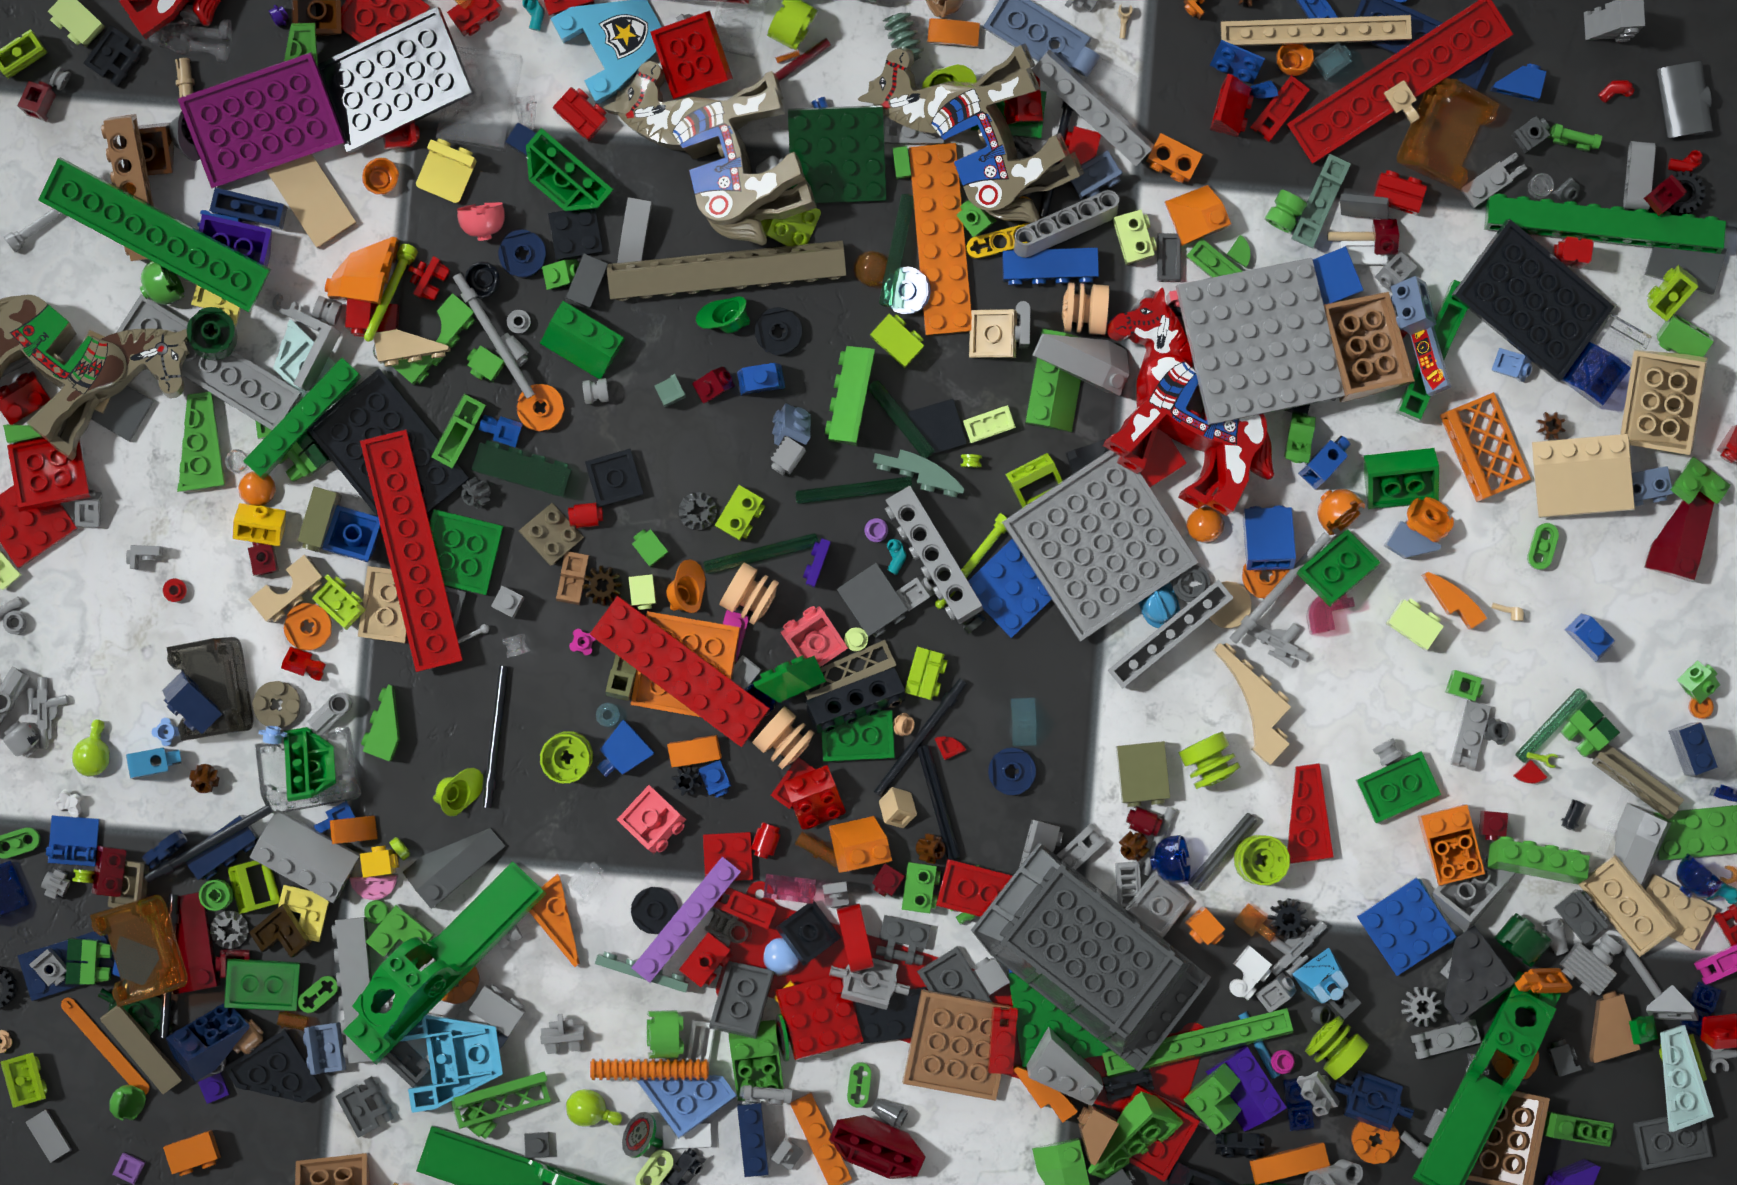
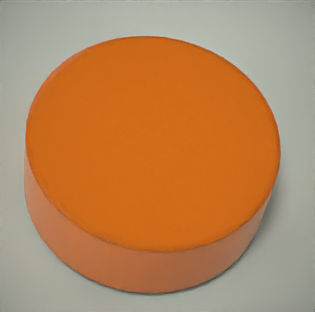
[1688,697,1714,719]

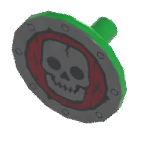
[776,1014,789,1062]
[622,1112,663,1158]

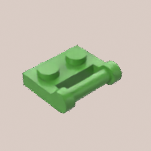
[1548,124,1602,152]

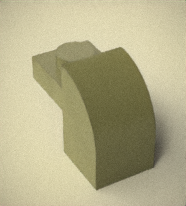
[605,654,637,701]

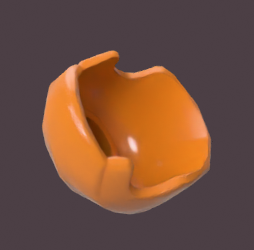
[1276,44,1314,76]
[362,158,399,195]
[238,471,276,506]
[1186,507,1225,542]

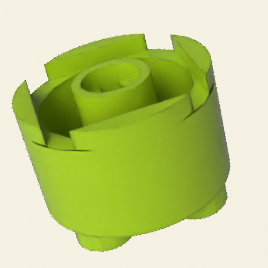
[767,0,818,50]

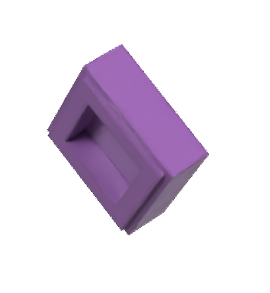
[112,1152,145,1185]

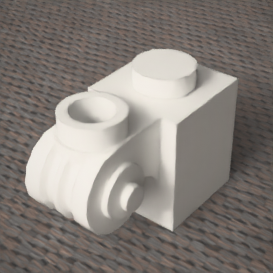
[1229,946,1272,1000]

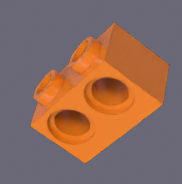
[1147,133,1203,183]

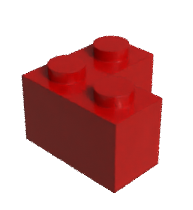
[345,299,400,337]

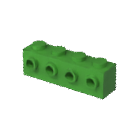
[1488,836,1590,884]

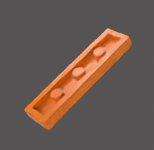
[790,1092,852,1185]

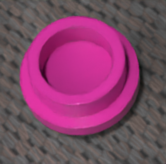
[1271,1050,1295,1074]

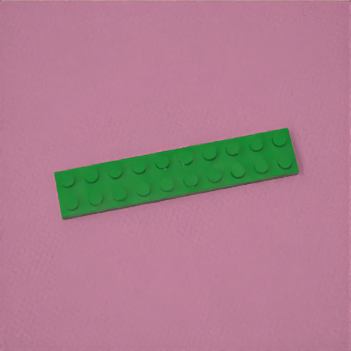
[38,157,271,312]

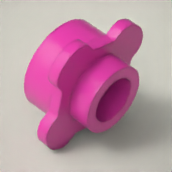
[569,629,596,655]

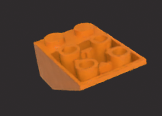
[1418,804,1485,886]

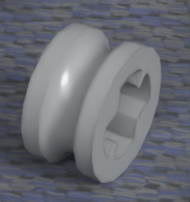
[49,66,71,91]

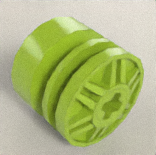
[540,731,593,783]
[1178,731,1241,789]
[1234,835,1290,885]
[1305,1016,1369,1080]

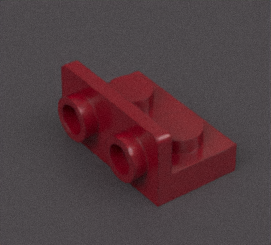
[92,846,126,897]

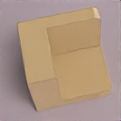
[879,787,917,828]

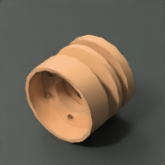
[1062,283,1109,335]
[719,562,779,625]
[752,706,815,769]

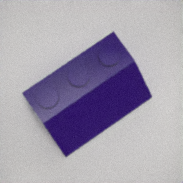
[198,214,272,267]
[1205,1046,1287,1132]
[1544,1159,1601,1185]

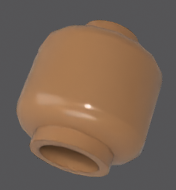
[233,1019,264,1054]

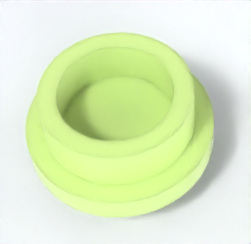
[844,627,868,651]

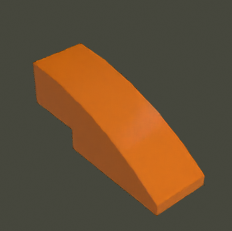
[1421,572,1487,629]
[1013,1064,1078,1123]
[1249,1143,1330,1184]

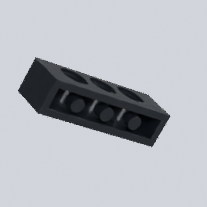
[806,667,905,734]

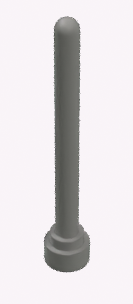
[4,178,103,252]

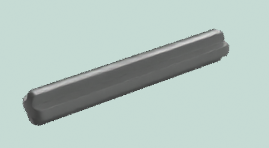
[1188,813,1257,890]

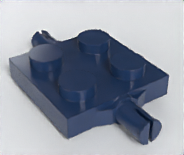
[1334,1070,1414,1132]

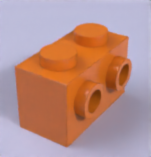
[1185,906,1225,945]
[163,1130,221,1176]

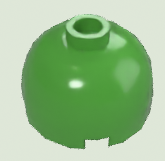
[140,261,185,305]

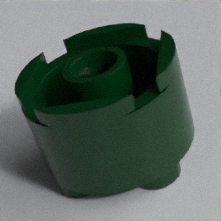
[187,307,238,360]
[1494,913,1552,968]

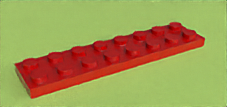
[590,596,770,747]

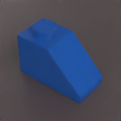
[1491,64,1546,102]

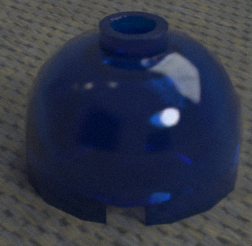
[1150,835,1191,883]
[1676,853,1725,899]

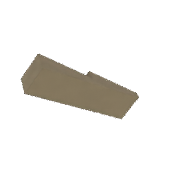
[100,1004,182,1094]

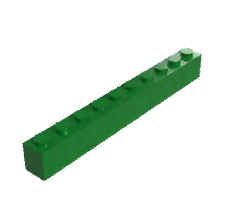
[1484,194,1726,254]

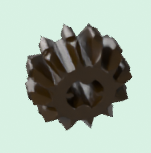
[582,565,623,606]

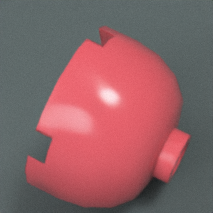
[457,202,505,241]

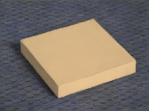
[969,309,1017,358]

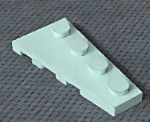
[1660,1025,1714,1132]

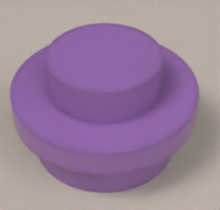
[865,518,888,542]

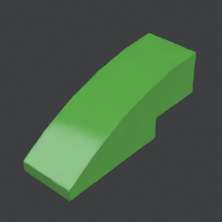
[431,393,486,468]

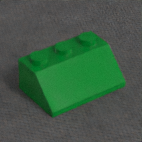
[540,301,625,379]
[1364,448,1439,509]

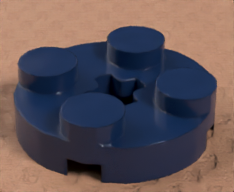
[498,230,546,278]
[988,748,1036,795]
[142,830,188,869]

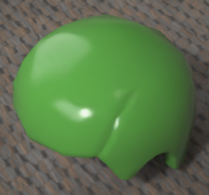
[109,1085,146,1121]

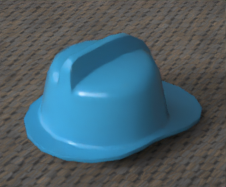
[1138,582,1180,628]

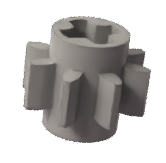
[41,869,71,899]

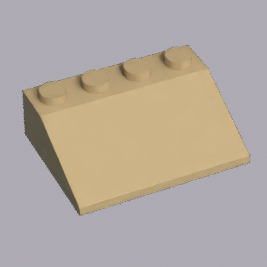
[1620,350,1708,455]
[1532,434,1635,518]

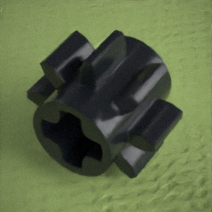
[671,766,702,796]

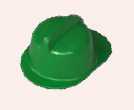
[696,296,750,334]

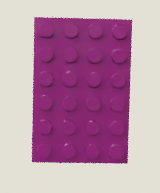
[178,52,345,188]

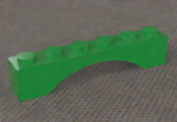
[1396,280,1468,422]
[243,358,362,480]

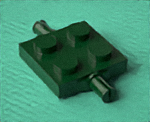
[98,984,174,1036]

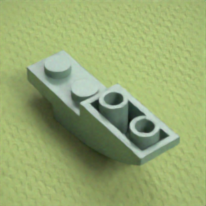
[873,449,964,498]

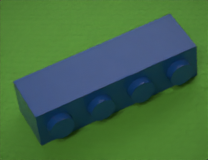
[1002,248,1099,286]

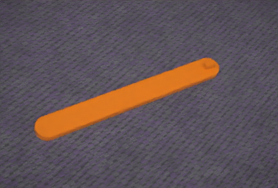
[61,997,150,1095]

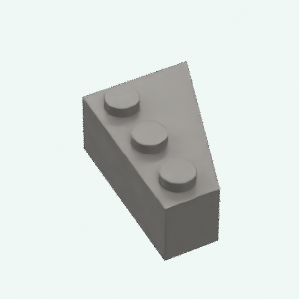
[1584,0,1645,42]
[1026,1027,1103,1106]

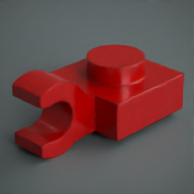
[281,646,326,681]

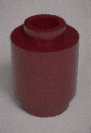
[1126,806,1163,836]

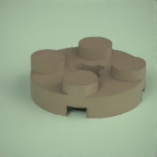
[252,681,301,728]

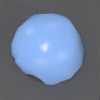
[763,938,799,976]

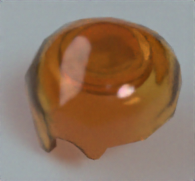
[853,251,891,287]

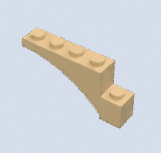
[1212,643,1291,765]

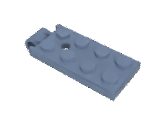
[983,0,1100,77]

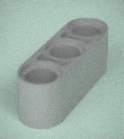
[1623,141,1656,210]

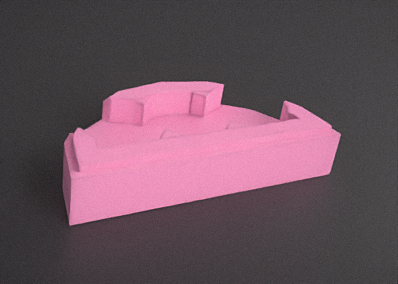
[350,875,398,900]

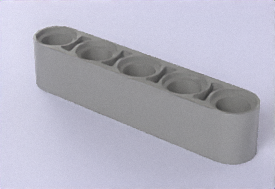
[1014,190,1119,258]

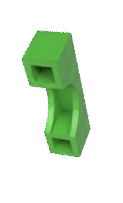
[392,293,476,385]

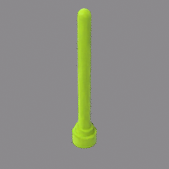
[364,244,418,342]
[935,513,1007,609]

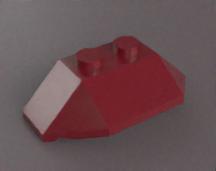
[829,1115,926,1179]

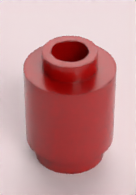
[568,502,603,528]
[751,822,780,859]

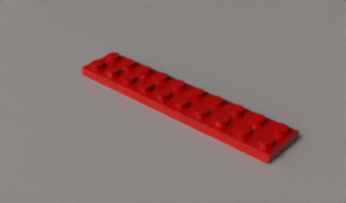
[1287,0,1513,164]
[360,430,463,672]

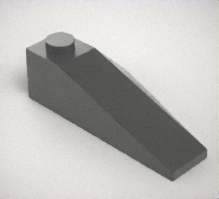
[403,828,506,909]

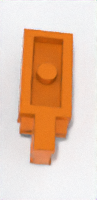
[1515,968,1572,993]

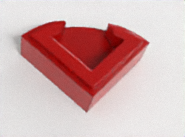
[934,736,966,760]
[1513,760,1547,783]

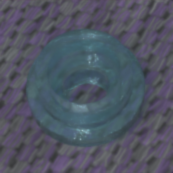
[596,703,620,727]

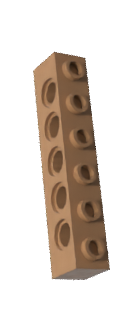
[101,114,154,261]

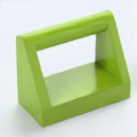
[1005,453,1062,508]
[227,861,280,914]

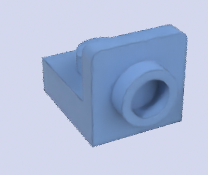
[1492,348,1532,382]

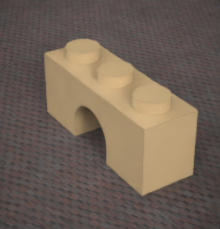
[248,555,324,623]

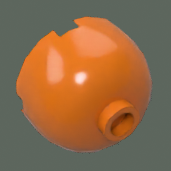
[1317,489,1365,535]

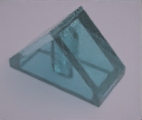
[1011,698,1036,746]

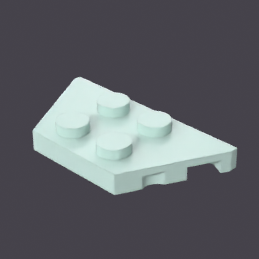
[273,319,356,397]

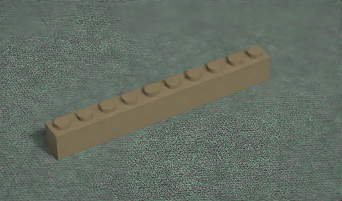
[607,241,846,301]

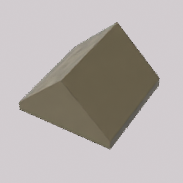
[108,860,149,911]

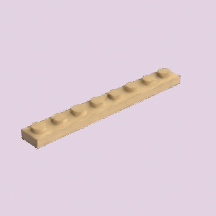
[1221,15,1412,46]

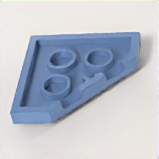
[637,1075,737,1139]

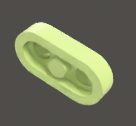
[635,1149,674,1185]

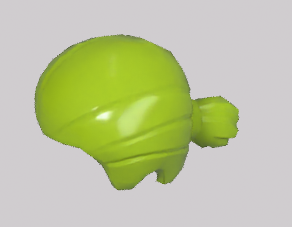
[72,719,110,777]
[566,1089,622,1127]

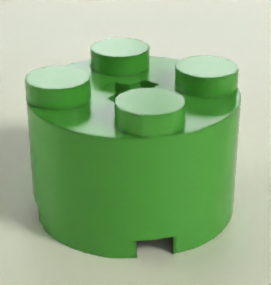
[647,1010,684,1059]

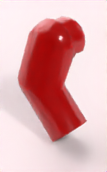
[1598,80,1634,103]
[1668,150,1703,173]

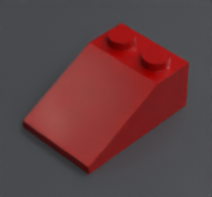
[1210,74,1254,137]

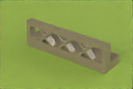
[805,640,896,699]
[1592,744,1684,820]

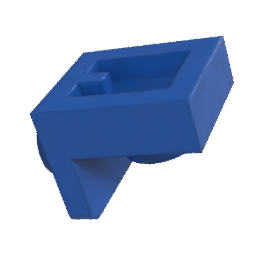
[698,760,731,798]

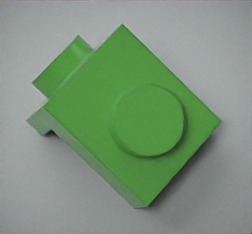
[542,259,579,290]

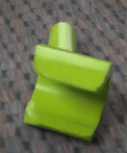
[1526,752,1558,768]

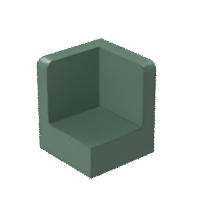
[654,374,686,407]

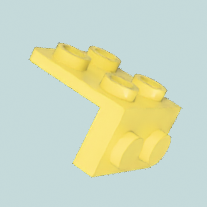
[416,138,477,203]

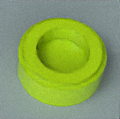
[389,837,411,861]

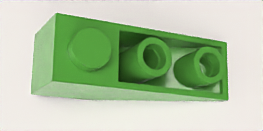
[361,684,400,761]
[1543,1111,1614,1147]

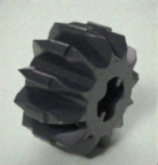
[1267,898,1308,939]

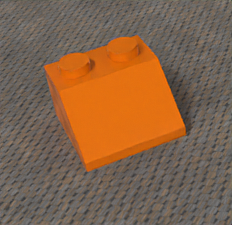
[829,816,892,873]

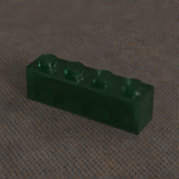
[472,440,572,498]

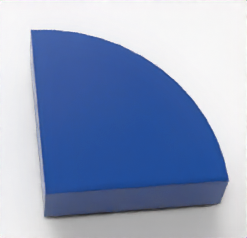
[1250,80,1278,98]

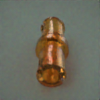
[795,831,837,868]

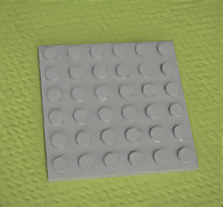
[1175,258,1345,425]
[1002,450,1198,641]

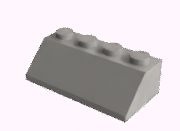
[250,809,360,903]

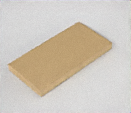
[266,154,357,248]
[1578,855,1677,957]

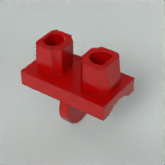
[408,256,451,301]

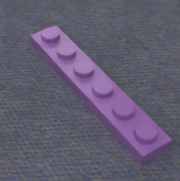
[631,857,741,983]

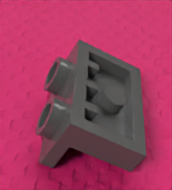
[1553,889,1609,944]

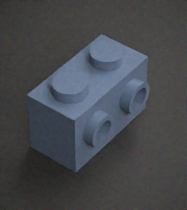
[1391,276,1436,335]
[1632,466,1673,507]

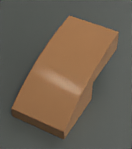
[556,551,589,605]

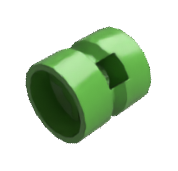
[1265,190,1307,234]
[199,879,234,911]

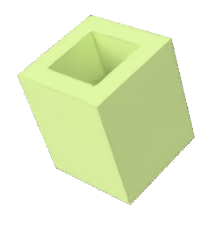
[629,574,657,610]

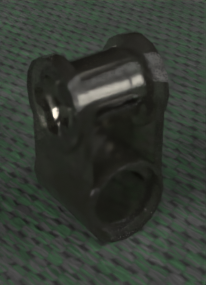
[704,908,752,944]

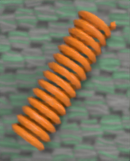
[775,50,800,63]

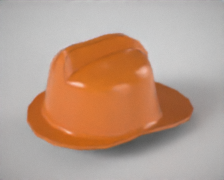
[666,559,705,613]

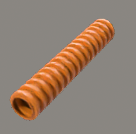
[590,1059,709,1080]

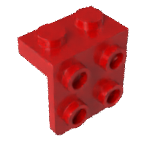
[783,765,846,830]

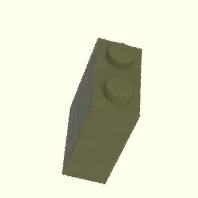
[297,486,342,553]
[1116,741,1170,807]

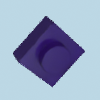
[198,1072,230,1104]

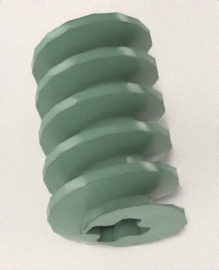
[883,12,924,61]

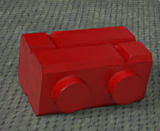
[552,87,607,142]
[1373,170,1427,215]
[1552,236,1594,269]

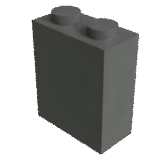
[837,563,908,638]

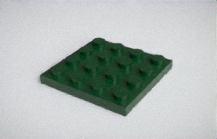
[788,105,886,203]

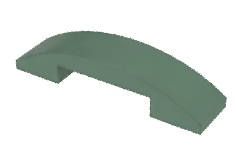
[1291,154,1351,249]

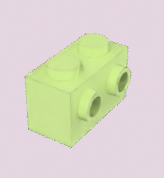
[48,0,105,47]
[1113,210,1157,265]
[1386,599,1444,650]

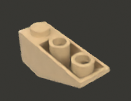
[374,329,451,367]

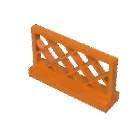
[1440,392,1531,502]

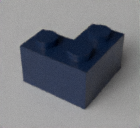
[162,670,222,734]

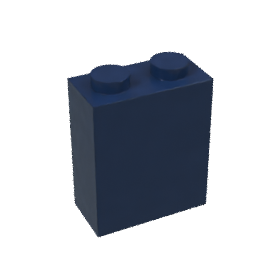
[1668,722,1718,776]

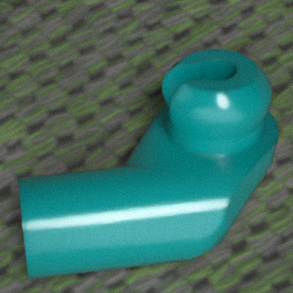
[522,0,545,31]
[887,539,907,575]
[1703,882,1737,904]

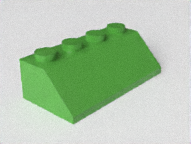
[1025,329,1081,432]
[825,346,875,446]

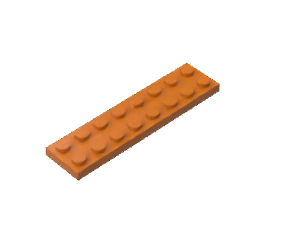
[909,143,972,336]

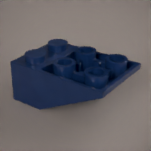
[166,1003,250,1082]

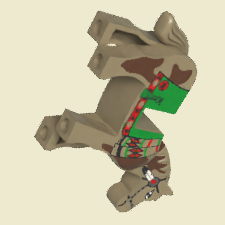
[0,295,189,461]

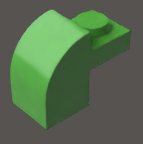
[1284,413,1316,463]

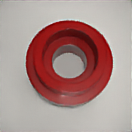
[163,578,187,602]

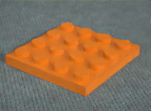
[631,611,741,717]

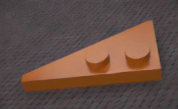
[529,874,580,967]

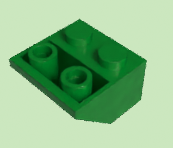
[753,655,826,703]

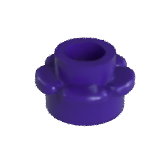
[268,5,289,27]

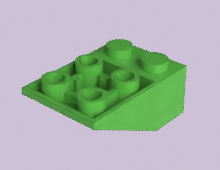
[728,1020,784,1101]

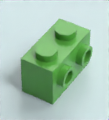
[1656,313,1714,357]
[901,862,941,914]

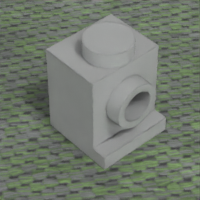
[29,948,66,986]

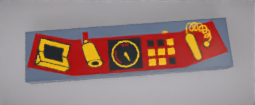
[1410,326,1451,396]

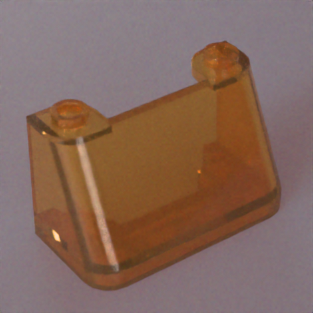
[1397,78,1500,190]
[90,895,187,1007]

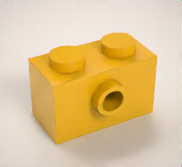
[233,503,286,546]
[360,845,399,878]

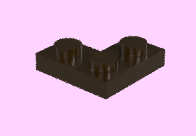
[249,904,312,957]

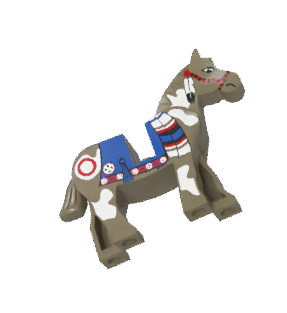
[858,43,1085,223]
[603,61,817,245]

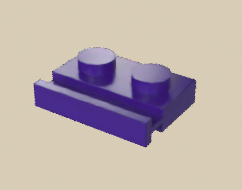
[803,538,831,588]

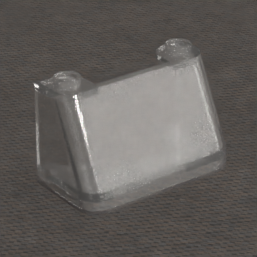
[255,727,362,813]

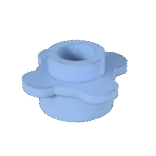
[152,718,180,746]
[259,726,287,744]

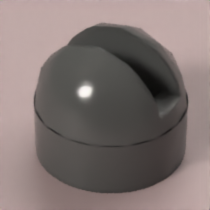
[1311,1005,1331,1025]

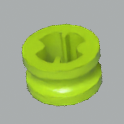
[961,454,982,468]
[72,869,95,883]

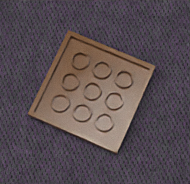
[902,989,1015,1101]

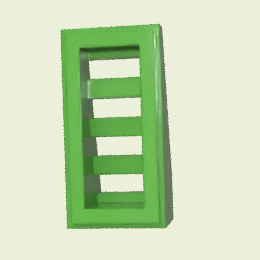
[3,424,43,444]

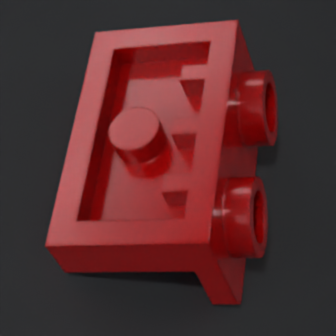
[447,0,502,36]
[1701,1014,1737,1050]

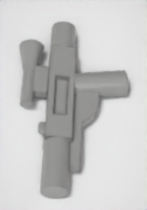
[1247,623,1309,667]
[26,677,68,749]
[1270,921,1328,977]

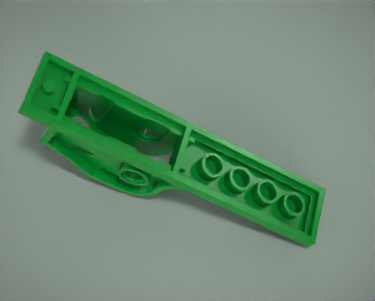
[343,861,546,1065]
[1412,971,1561,1185]
[416,1125,607,1185]

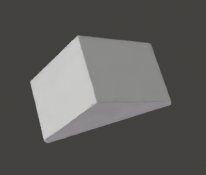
[1646,985,1698,1021]

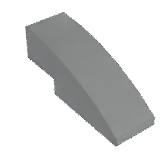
[617,197,652,263]

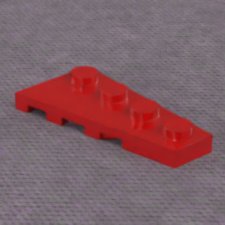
[1287,763,1333,864]

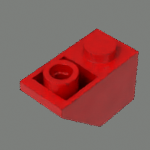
[1060,126,1101,166]
[1717,425,1737,463]

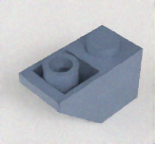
[1384,520,1441,558]

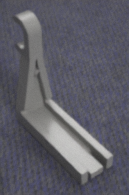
[272,294,341,392]

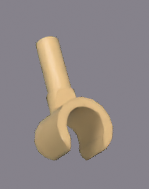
[1118,4,1133,39]
[1491,603,1524,621]

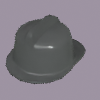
[169,111,200,161]

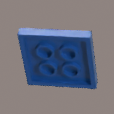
[968,539,1051,638]
[1357,877,1457,976]

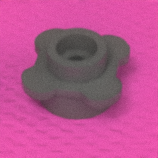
[1484,718,1509,745]

